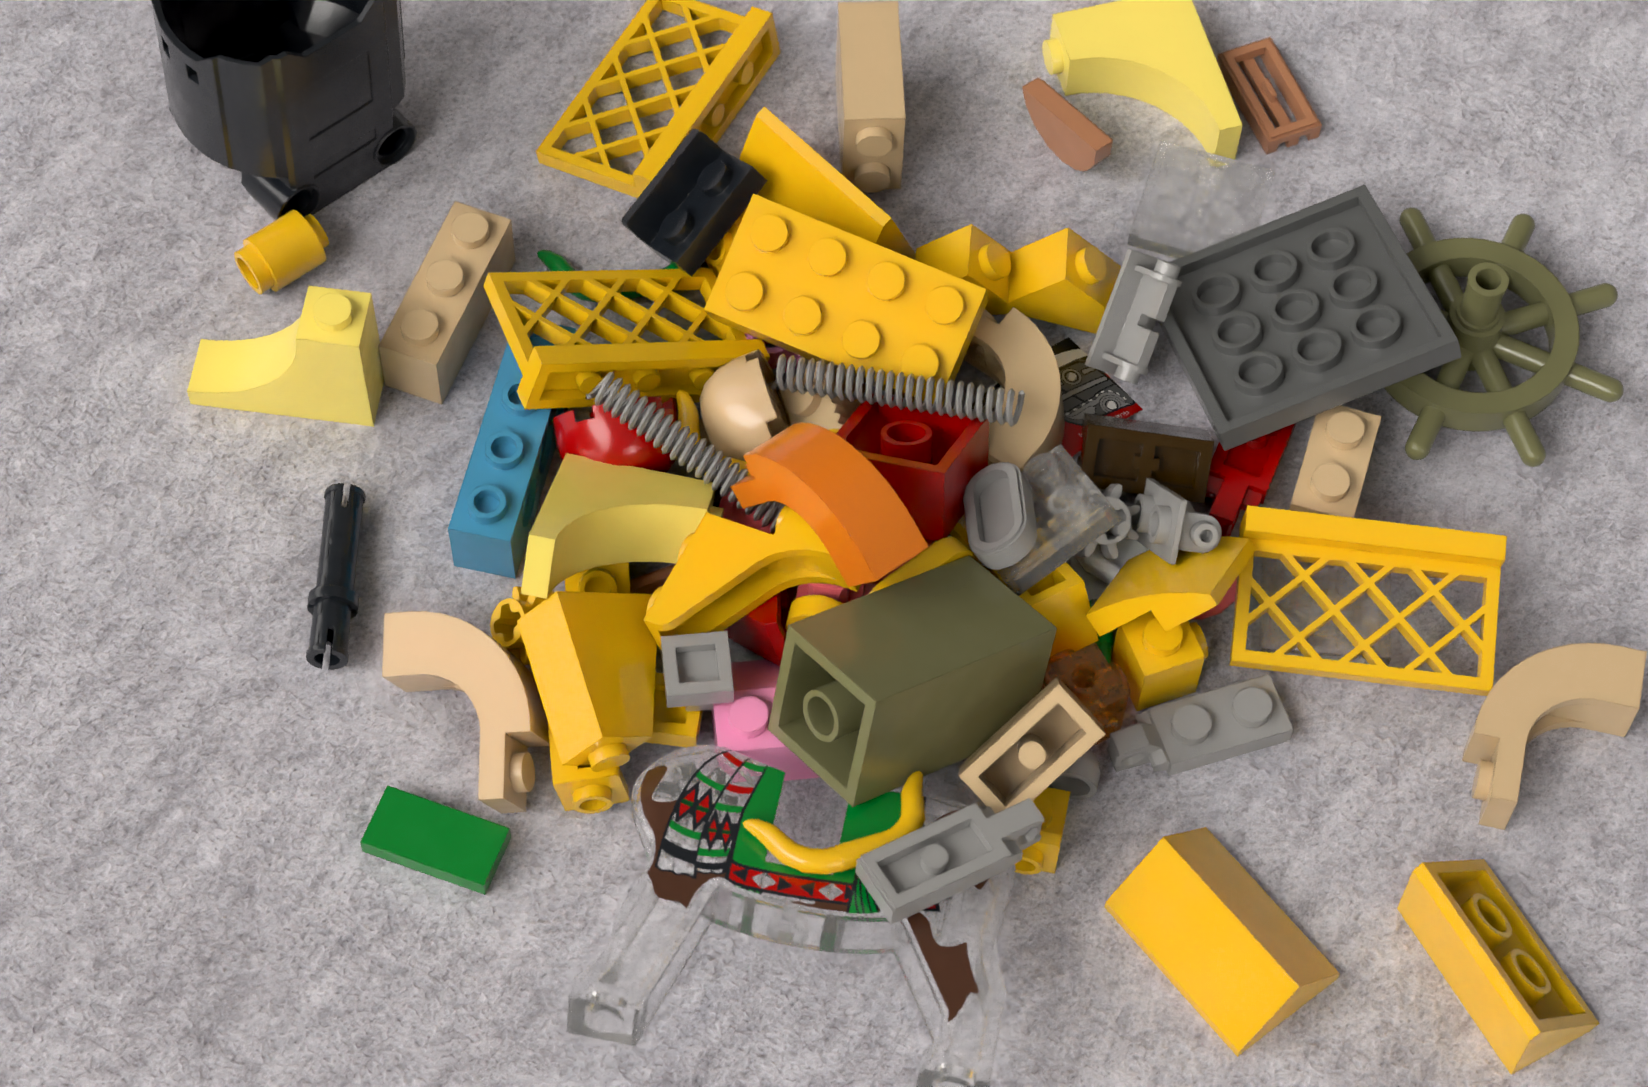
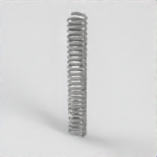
[770,353,1025,427]
[586,372,785,533]

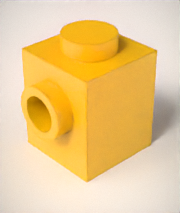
[1112,611,1208,711]

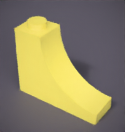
[1042,0,1243,165]
[187,285,384,427]
[521,453,724,599]

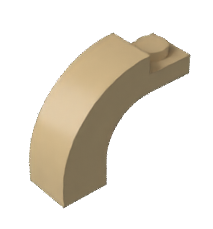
[963,307,1065,494]
[382,611,550,814]
[1462,643,1647,830]

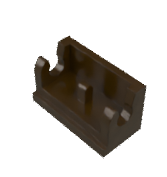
[1077,413,1214,503]

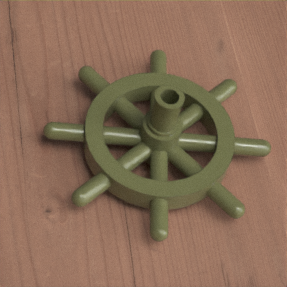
[1384,207,1624,467]

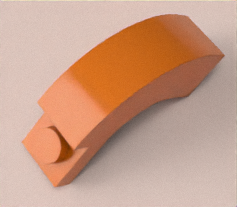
[730,422,928,587]

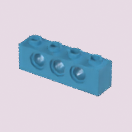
[448,325,577,579]

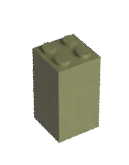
[768,555,1057,807]

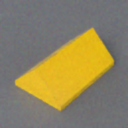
[739,106,916,260]
[1104,827,1340,1057]
[1397,859,1600,1075]

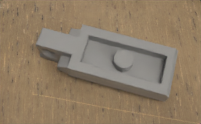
[1107,674,1294,776]
[855,798,1045,925]

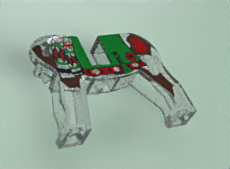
[567,745,1015,1087]

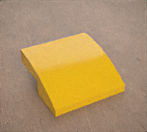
[1085,536,1257,636]

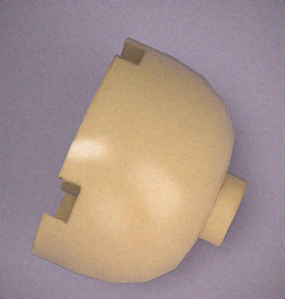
[699,349,789,461]

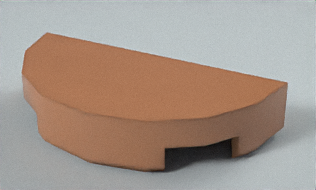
[1022,77,1113,171]

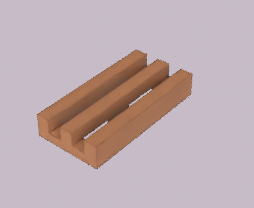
[1217,37,1322,155]

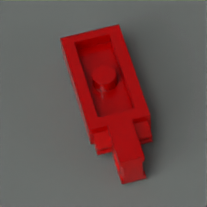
[1205,423,1297,537]

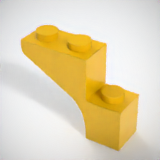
[915,224,1121,334]
[643,505,861,650]

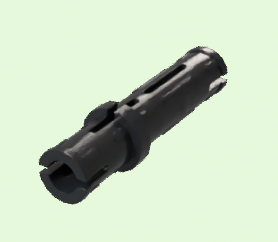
[306,483,366,670]

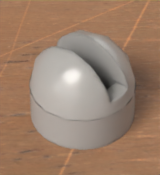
[1048,749,1100,800]

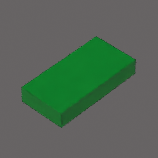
[360,785,511,895]

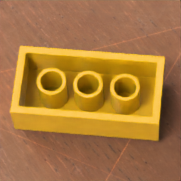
[704,194,989,406]

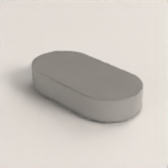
[963,462,1037,570]

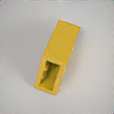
[517,591,657,772]

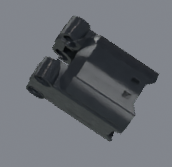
[151,0,417,220]

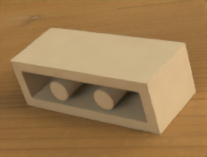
[379,201,516,405]

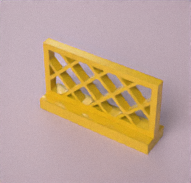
[535,0,781,198]
[483,268,770,410]
[1229,505,1507,696]

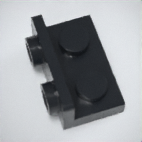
[621,129,768,277]

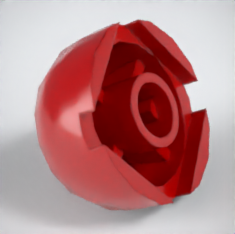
[552,396,678,473]

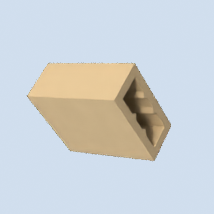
[836,1,906,193]

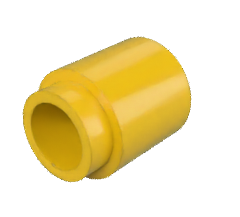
[234,210,329,294]

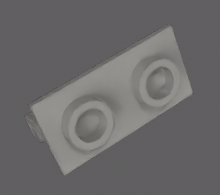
[1085,248,1182,385]
[1131,478,1222,564]

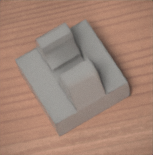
[661,631,734,712]

